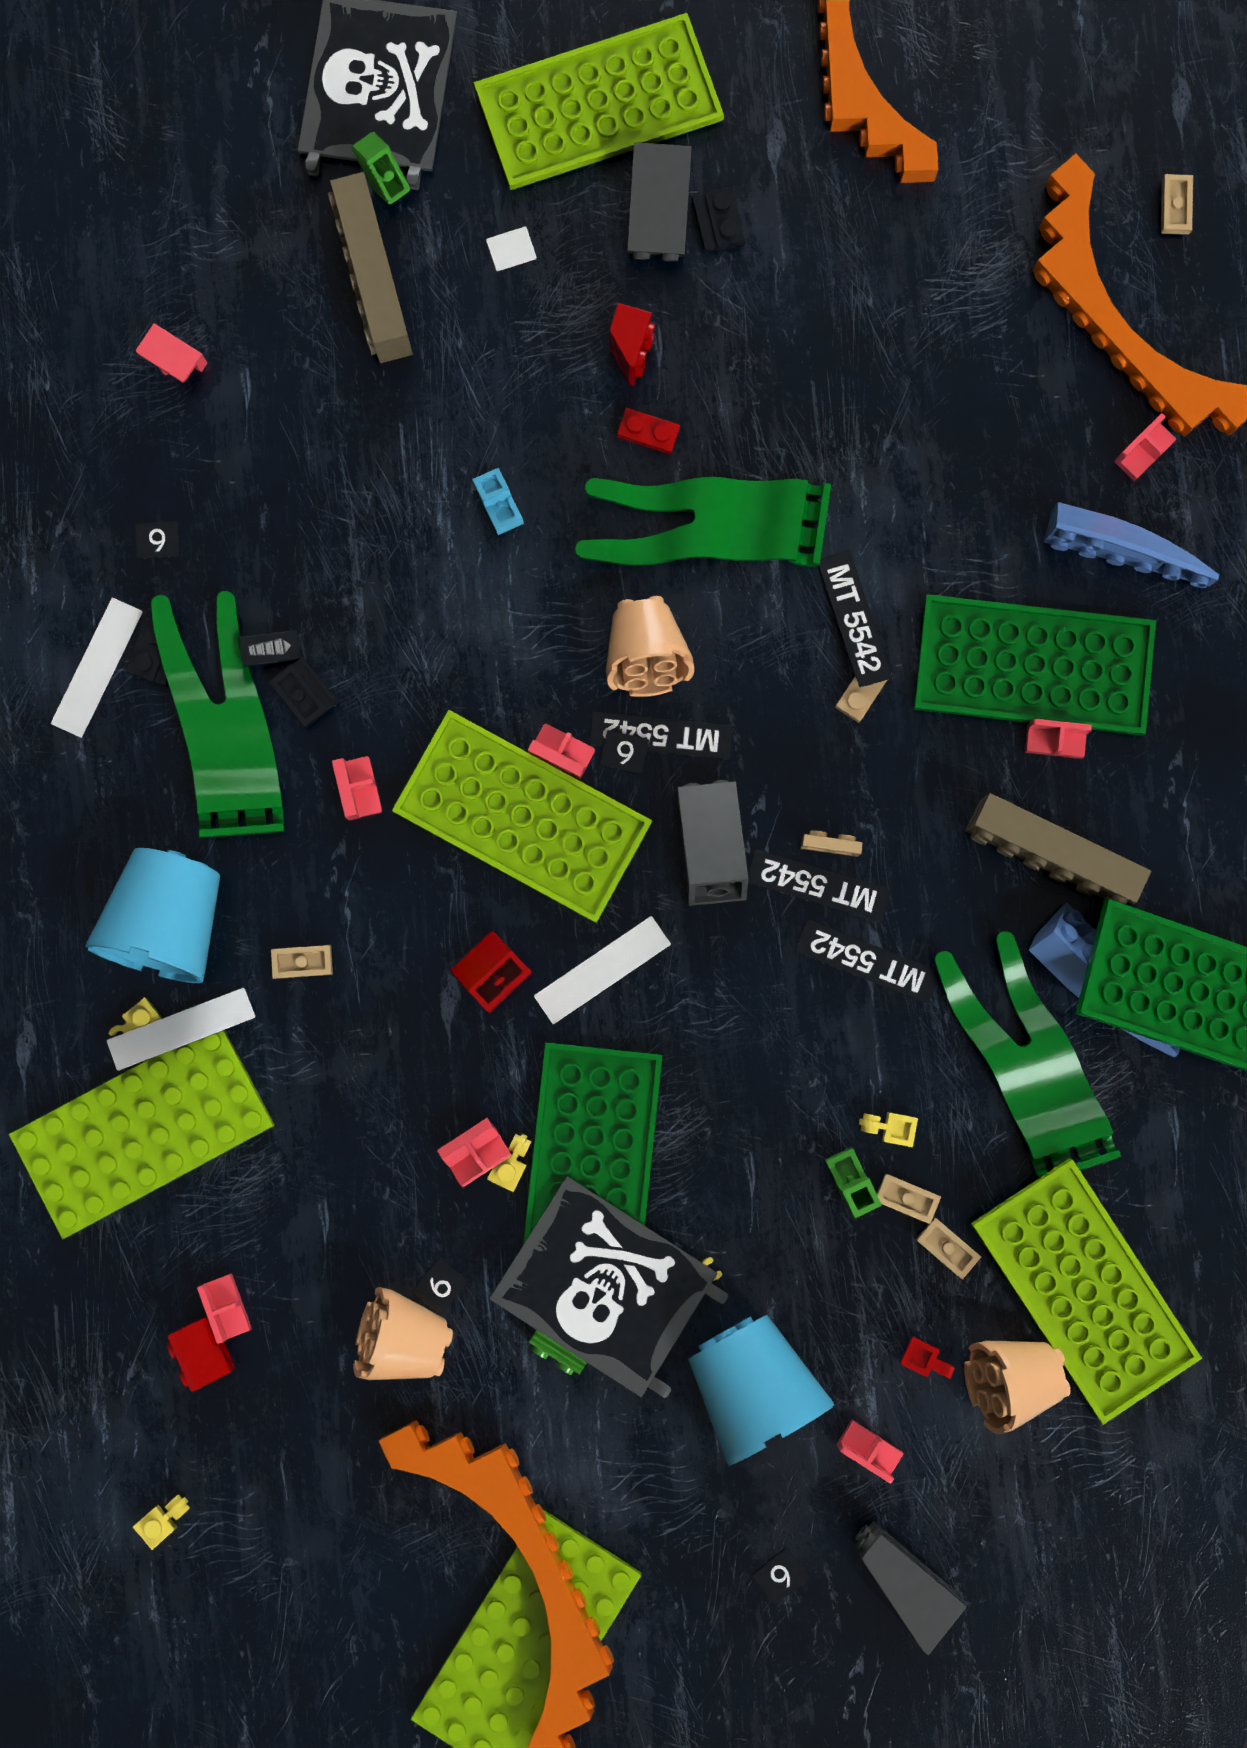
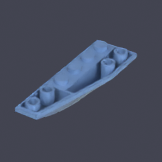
[1044,502,1219,588]
[1029,902,1180,1057]

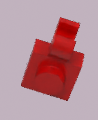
[899,1336,955,1379]

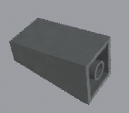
[628,143,692,261]
[678,780,748,906]
[855,1521,967,1655]

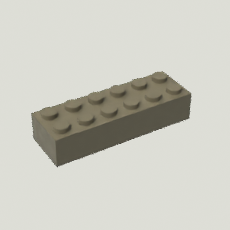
[328,172,413,363]
[965,793,1151,905]

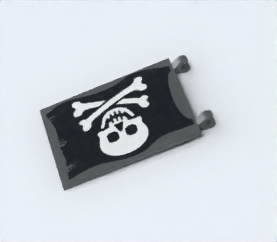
[298,0,457,190]
[490,1176,728,1398]

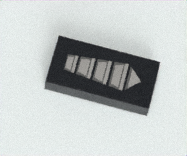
[238,630,301,668]

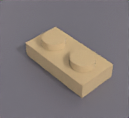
[1161,174,1193,235]
[835,673,892,723]
[800,830,863,857]
[271,945,333,979]
[877,1173,941,1224]
[915,1217,981,1280]

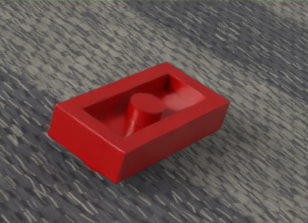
[617,408,680,455]

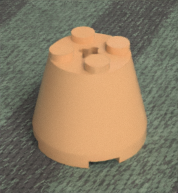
[606,596,694,697]
[353,1287,453,1380]
[964,1340,1070,1434]

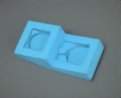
[472,468,524,535]

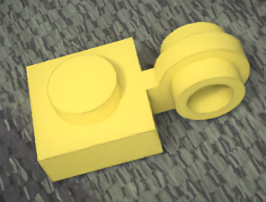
[859,1112,918,1147]
[487,1134,532,1192]
[133,1494,190,1550]

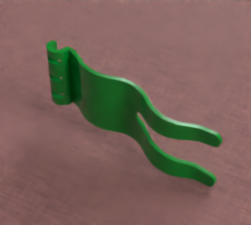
[575,477,831,567]
[151,591,284,838]
[934,931,1121,1179]

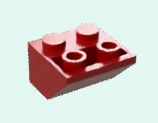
[610,303,655,386]
[450,930,533,1013]
[167,1316,236,1392]

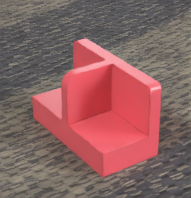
[136,323,207,383]
[1114,413,1177,481]
[1025,719,1092,759]
[528,724,595,780]
[332,756,382,820]
[437,1118,511,1187]
[197,1273,252,1344]
[836,1419,904,1484]

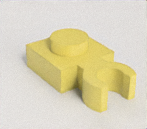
[109,998,163,1036]

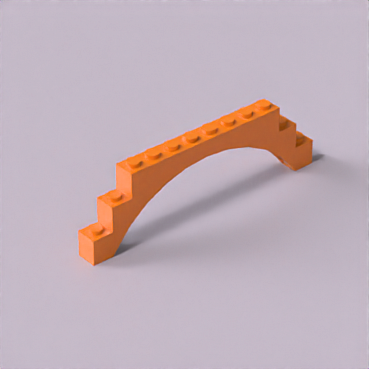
[818,0,939,183]
[1032,153,1247,437]
[379,1420,614,1748]

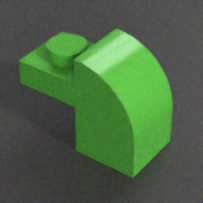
[825,1147,882,1218]

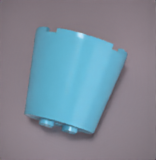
[85,848,220,983]
[688,1315,834,1466]

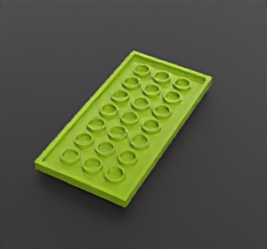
[474,13,724,190]
[392,710,652,923]
[9,1030,275,1239]
[971,1158,1202,1425]
[411,1509,642,1748]

